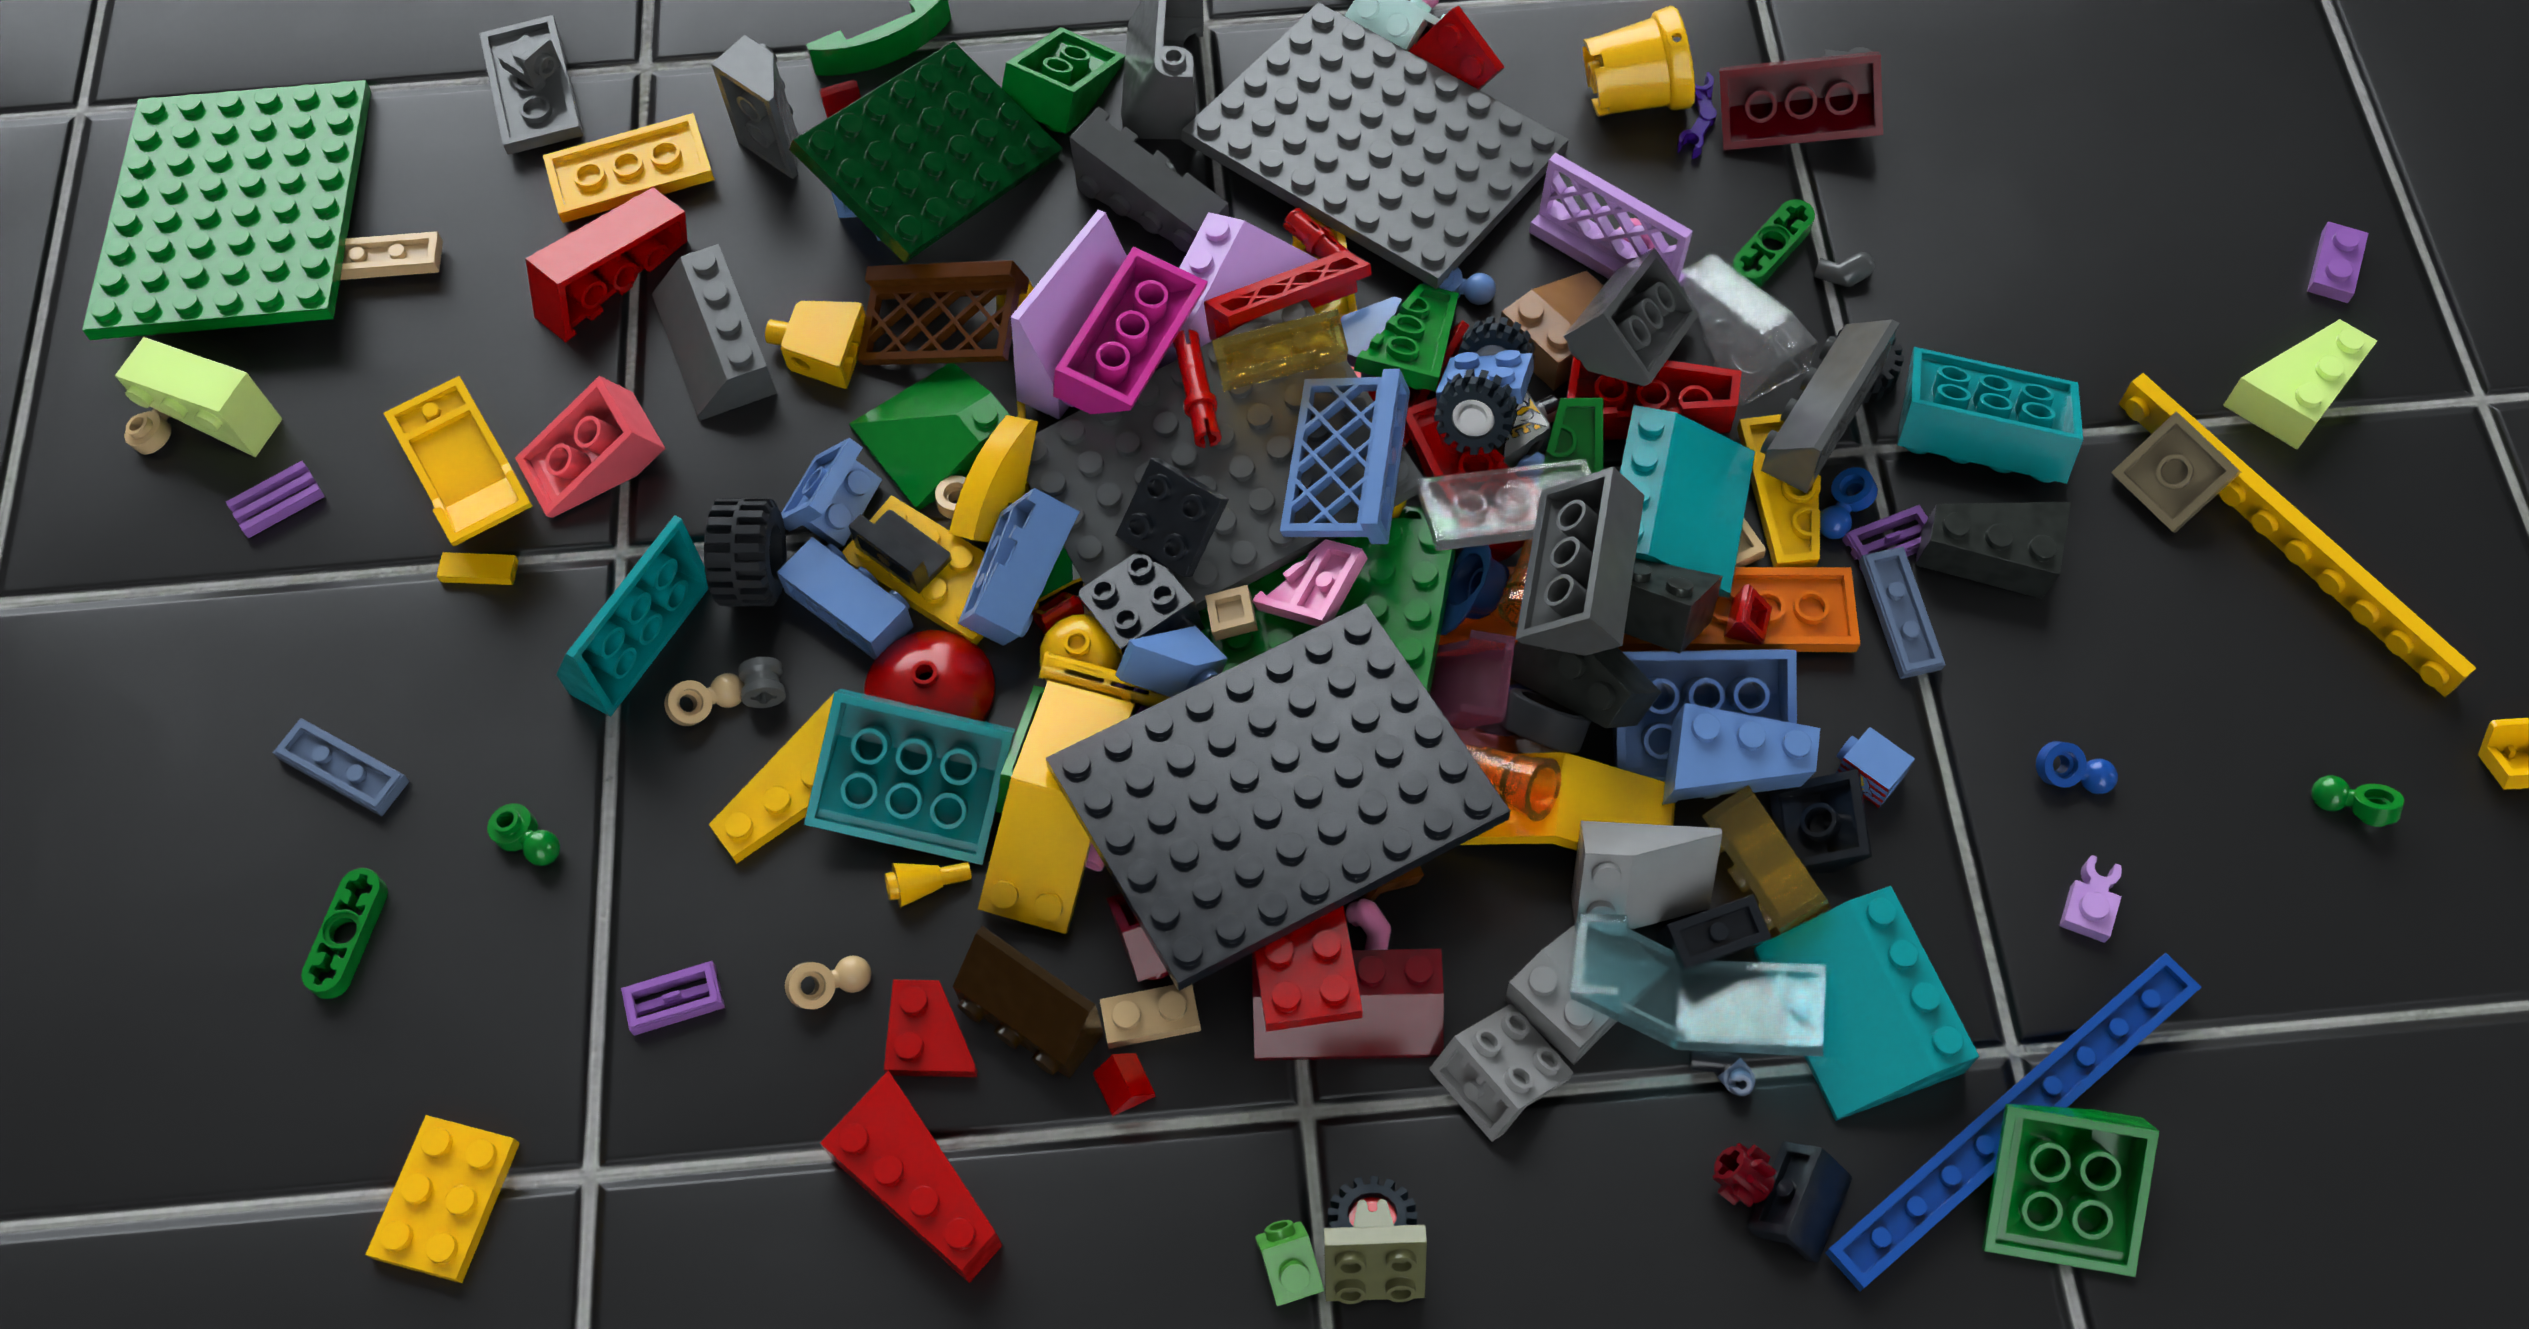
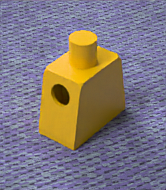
[765,301,866,389]

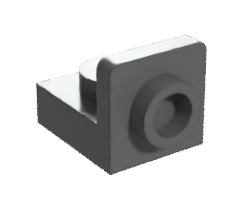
[498,34,561,89]

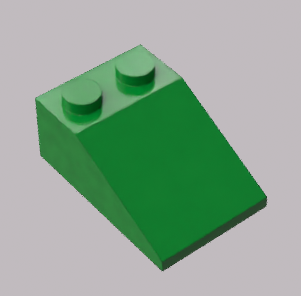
[1002,27,1125,134]

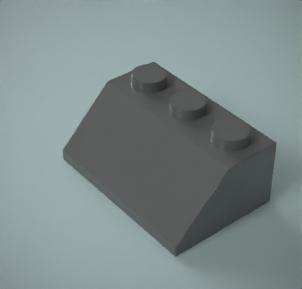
[711,35,798,179]

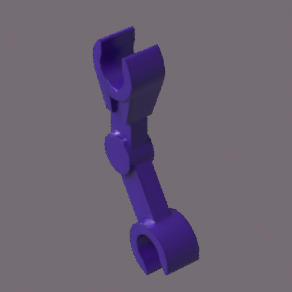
[1676,72,1717,159]

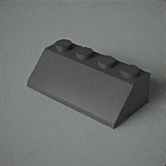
[652,244,777,421]
[1563,248,1700,386]
[1760,319,1900,493]
[1515,467,1644,656]

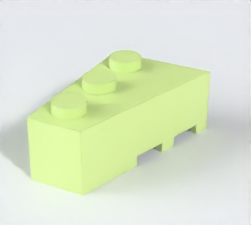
[2223,319,2377,450]
[115,337,282,458]

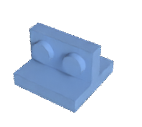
[781,438,882,549]

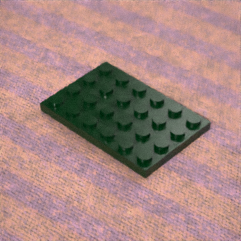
[789,41,1063,263]

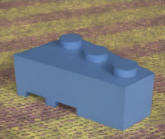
[958,488,1080,646]
[1662,703,1821,805]

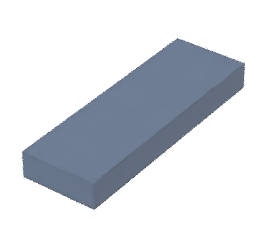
[1859,546,1946,679]
[272,718,410,817]

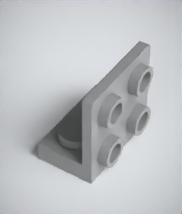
[1429,1004,1573,1142]

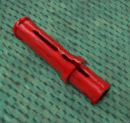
[1173,330,1222,448]

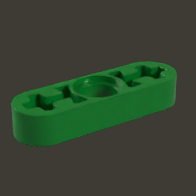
[1730,199,1815,290]
[301,868,388,999]

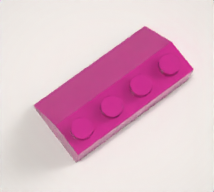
[1053,246,1208,414]

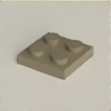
[2111,412,2241,533]

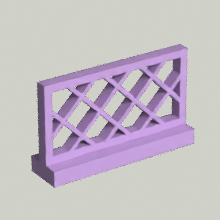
[1529,152,1693,287]

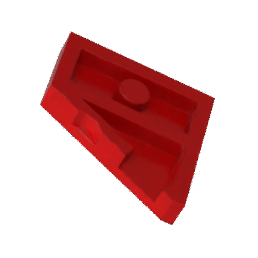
[1408,6,1505,90]
[884,979,978,1077]

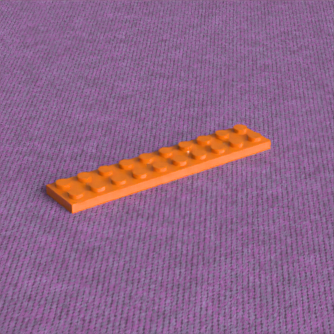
[1438,567,1860,652]

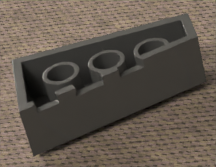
[1070,106,1229,252]

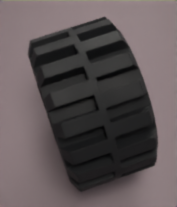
[704,498,787,606]

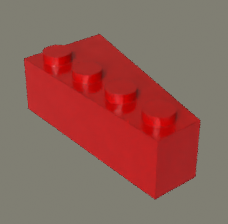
[525,187,688,343]
[1566,356,1742,441]
[820,1070,1003,1283]

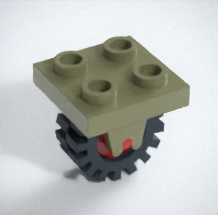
[1324,1176,1427,1304]

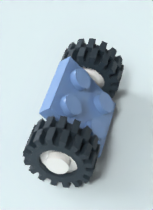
[1434,317,1535,455]

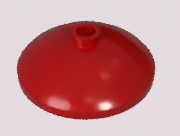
[864,630,996,722]

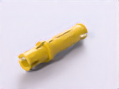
[1039,651,1170,707]

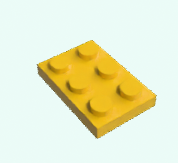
[365,1115,520,1283]

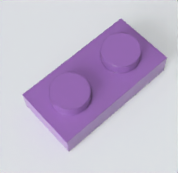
[2307,221,2369,303]

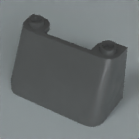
[1121,0,1204,139]

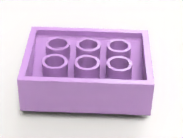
[1011,209,1127,419]
[1157,212,1318,369]

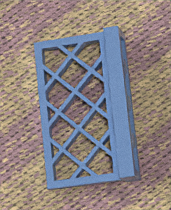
[1280,369,1410,544]

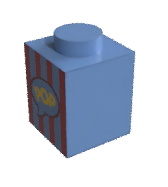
[1836,727,1915,808]

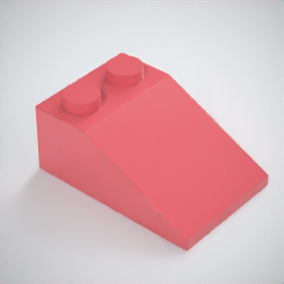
[515,376,666,518]

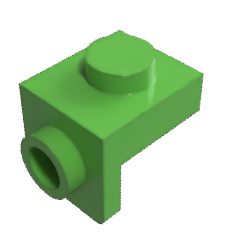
[1255,1220,1324,1306]

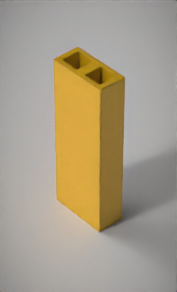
[437,552,519,585]

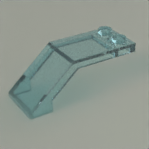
[1570,913,1827,1057]

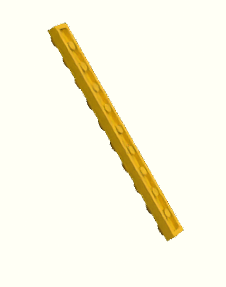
[2119,373,2476,697]

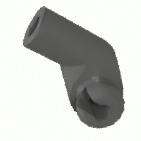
[1814,252,1875,287]

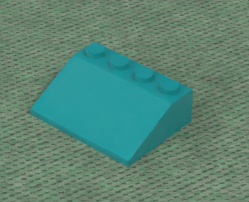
[1897,347,2083,484]
[1620,405,1755,598]
[556,515,709,717]
[804,689,1016,865]
[1753,886,1979,1121]

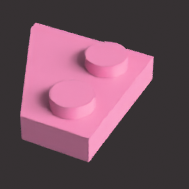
[1252,539,1368,627]

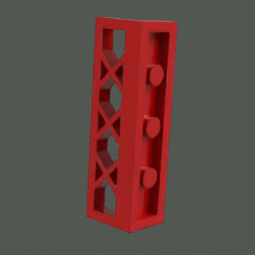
[1204,250,1372,341]

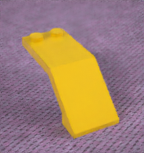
[384,376,533,547]
[977,680,1135,934]
[1461,752,1675,851]

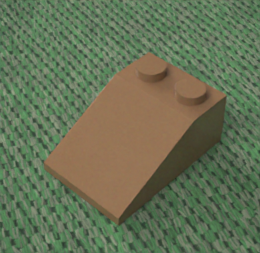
[1501,271,1604,391]

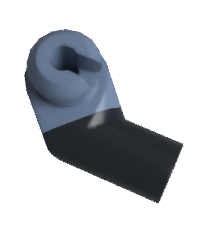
[1689,1047,1756,1096]

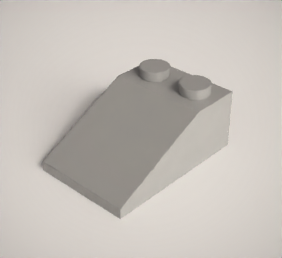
[1571,821,1722,932]
[1505,925,1669,1065]

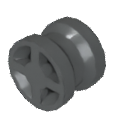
[738,657,786,708]

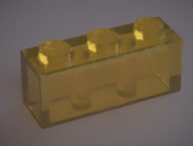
[1212,309,1348,392]
[1702,785,1831,934]

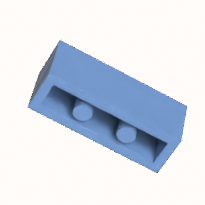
[777,537,913,660]

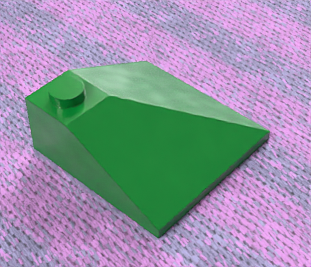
[849,363,1011,511]
[1982,1104,2159,1277]

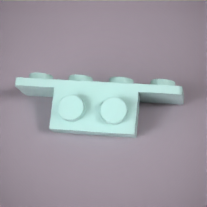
[1345,0,1445,51]

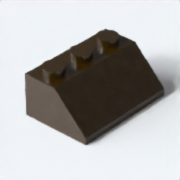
[953,926,1104,1079]

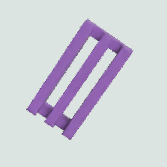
[226,461,325,538]
[1842,504,1928,573]
[621,961,725,1036]

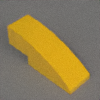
[949,415,1038,543]

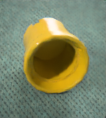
[1582,6,1695,117]

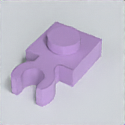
[2059,855,2122,943]

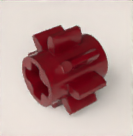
[1712,1143,1776,1207]

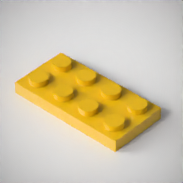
[543,113,715,223]
[842,495,985,645]

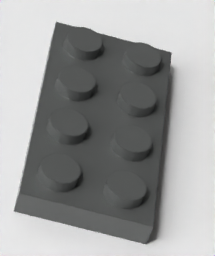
[479,15,583,155]

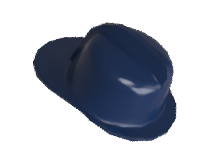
[1441,538,1510,635]

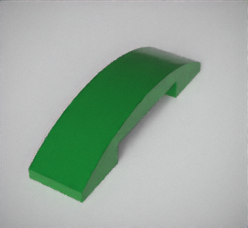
[806,0,952,76]

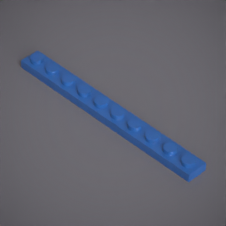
[1825,952,2202,1292]

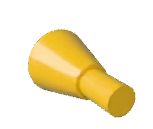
[885,862,972,908]

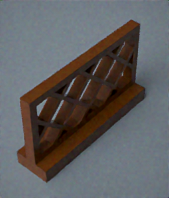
[857,260,1029,365]

